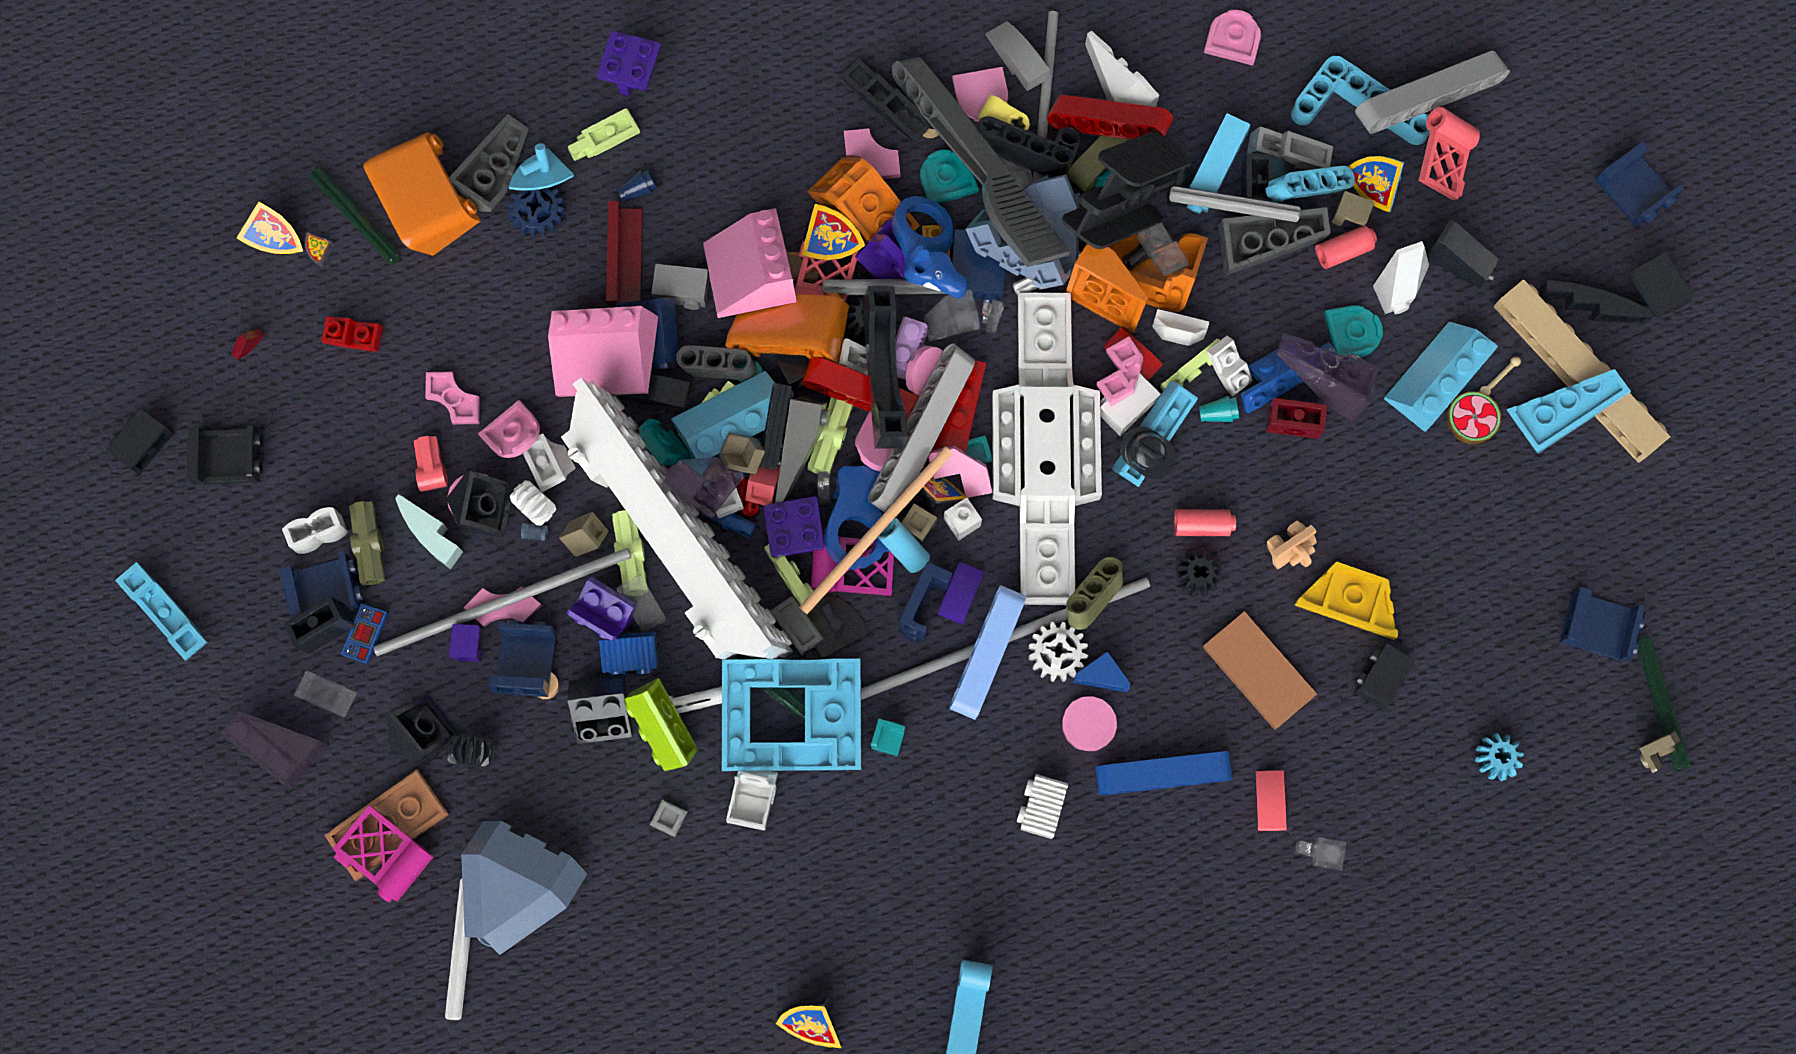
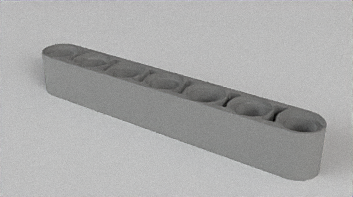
[1355,51,1510,134]
[868,344,975,512]

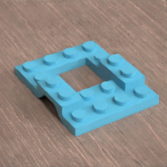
[722,659,861,771]

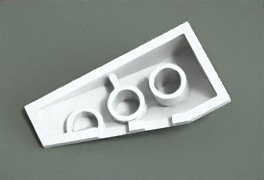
[1085,31,1159,107]
[1373,241,1429,314]

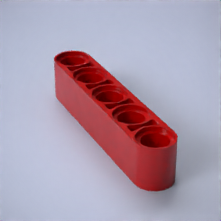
[1047,95,1173,140]
[802,357,919,421]

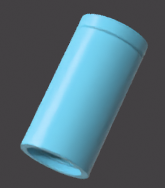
[877,518,930,573]

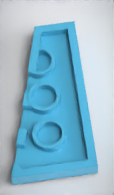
[1506,369,1631,453]

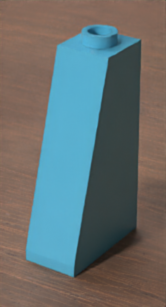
[1186,114,1250,214]

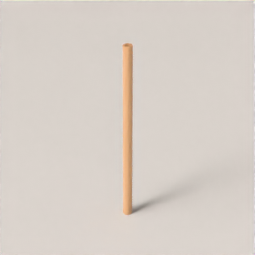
[799,447,953,614]

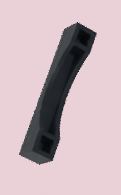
[862,286,908,449]

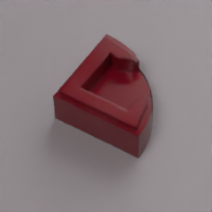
[231,328,265,360]

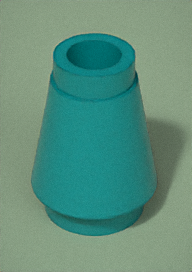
[1199,396,1239,422]

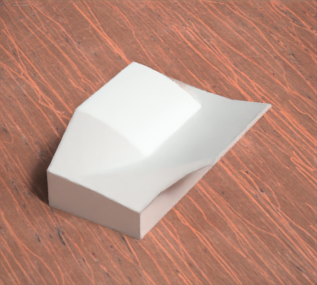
[1152,309,1209,346]
[523,434,576,492]

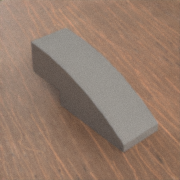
[986,21,1050,91]
[1247,126,1333,170]

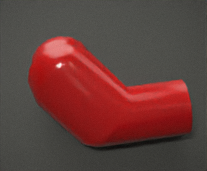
[736,478,759,516]

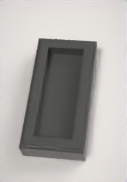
[770,596,824,655]

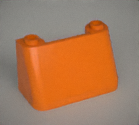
[363,132,481,256]
[1109,233,1208,313]
[725,292,849,364]

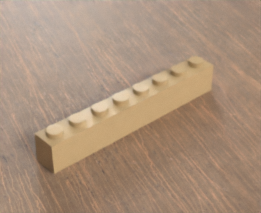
[1494,280,1670,463]

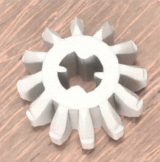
[510,480,556,525]

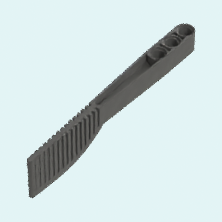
[892,57,1071,267]

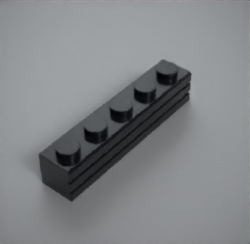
[759,383,794,470]

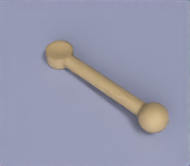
[1479,356,1521,396]

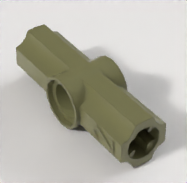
[349,501,385,585]

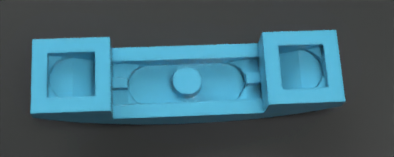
[115,562,208,660]

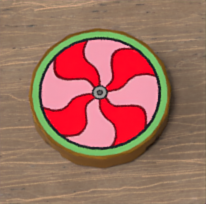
[1446,392,1501,444]

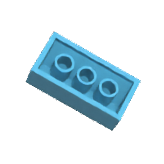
[1384,321,1498,432]
[671,371,789,466]

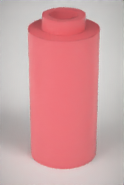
[1315,226,1377,269]
[1174,509,1236,536]

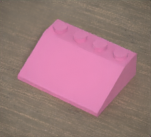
[703,208,797,318]
[548,306,658,397]

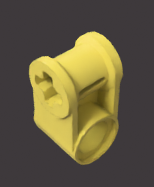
[977,95,1030,130]

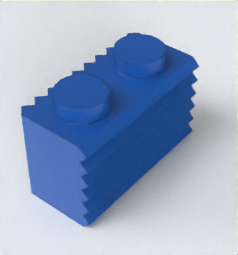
[599,631,659,676]

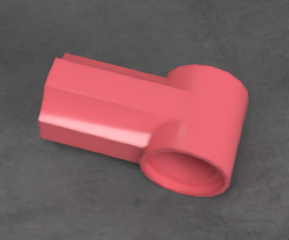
[414,436,448,492]

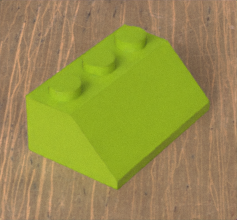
[625,678,698,771]

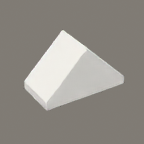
[839,339,868,376]

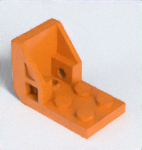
[807,157,920,243]

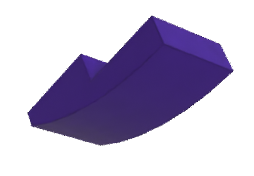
[938,562,984,625]

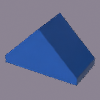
[1073,652,1130,693]

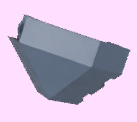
[966,174,1080,289]
[461,821,587,955]

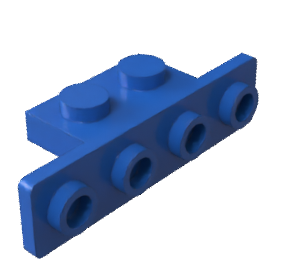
[1241,340,1335,414]

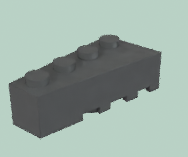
[1218,207,1330,277]

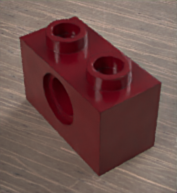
[1266,398,1327,439]

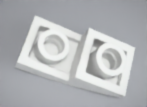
[1207,336,1253,397]

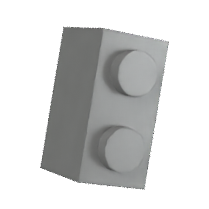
[651,264,710,310]

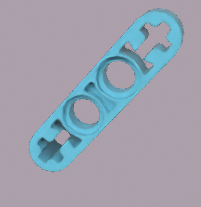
[1266,166,1355,203]

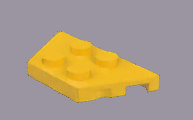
[1295,562,1398,640]

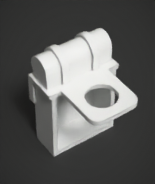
[726,771,778,831]

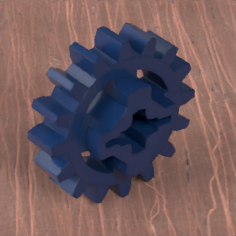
[507,187,565,238]

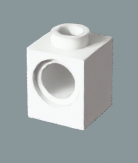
[944,498,982,541]

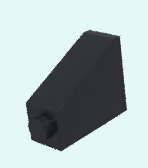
[1427,219,1499,289]

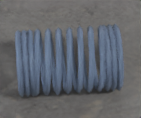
[521,523,548,541]

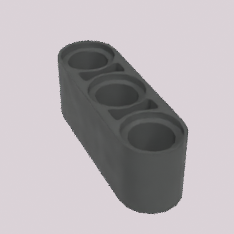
[676,345,757,381]

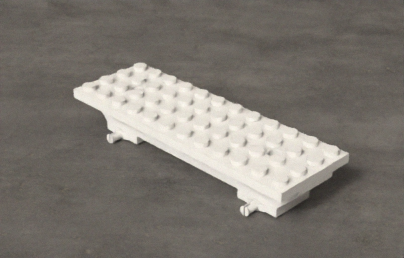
[561,378,793,660]

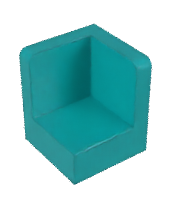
[871,719,905,757]

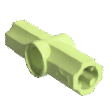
[807,397,853,476]
[612,510,647,594]

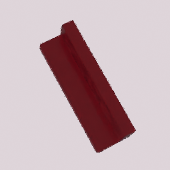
[606,201,642,308]

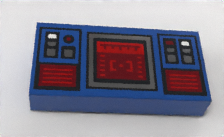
[341,604,389,664]

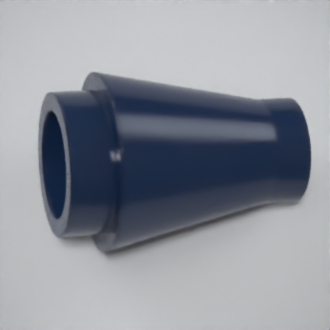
[617,170,657,202]

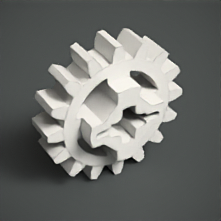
[1028,622,1088,682]

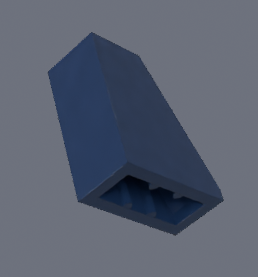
[615,298,679,369]

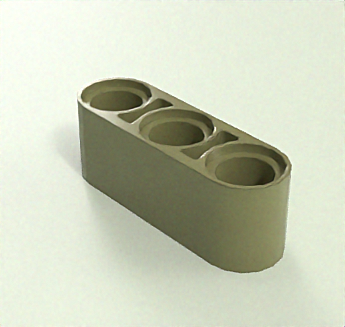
[1066,136,1129,193]
[1066,557,1123,630]

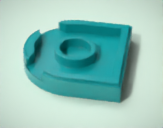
[920,149,979,204]
[1324,305,1383,362]
[639,419,693,466]

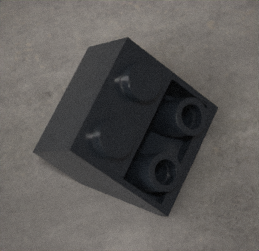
[1242,154,1294,215]
[568,674,632,744]

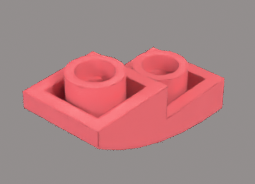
[1256,771,1286,831]

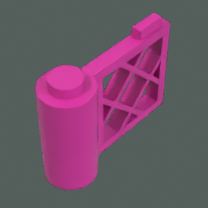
[811,530,894,596]
[332,805,434,903]

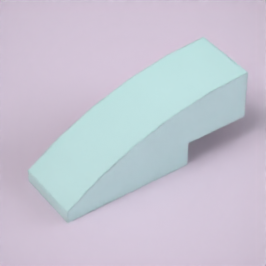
[395,494,463,569]

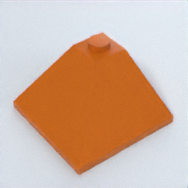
[1066,244,1148,334]

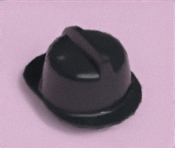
[1120,427,1176,479]

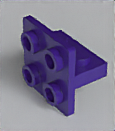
[597,31,661,97]
[855,220,905,279]
[764,497,825,558]
[567,577,638,641]

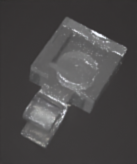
[982,300,1004,334]
[1294,837,1346,871]

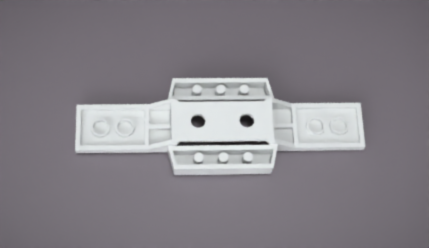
[992,293,1102,605]

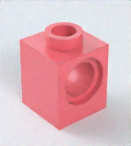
[745,467,780,505]

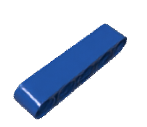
[1095,751,1233,795]

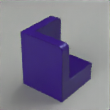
[449,624,482,662]

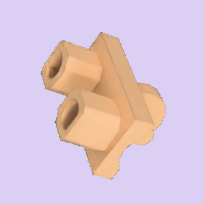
[1267,521,1317,569]

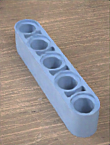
[949,585,1026,720]

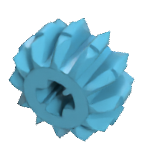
[1475,733,1524,781]

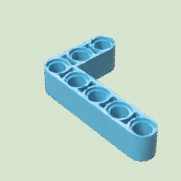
[1291,56,1430,145]
[946,960,992,1054]

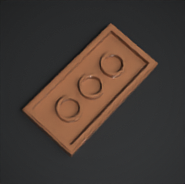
[1203,611,1317,730]
[324,769,449,881]

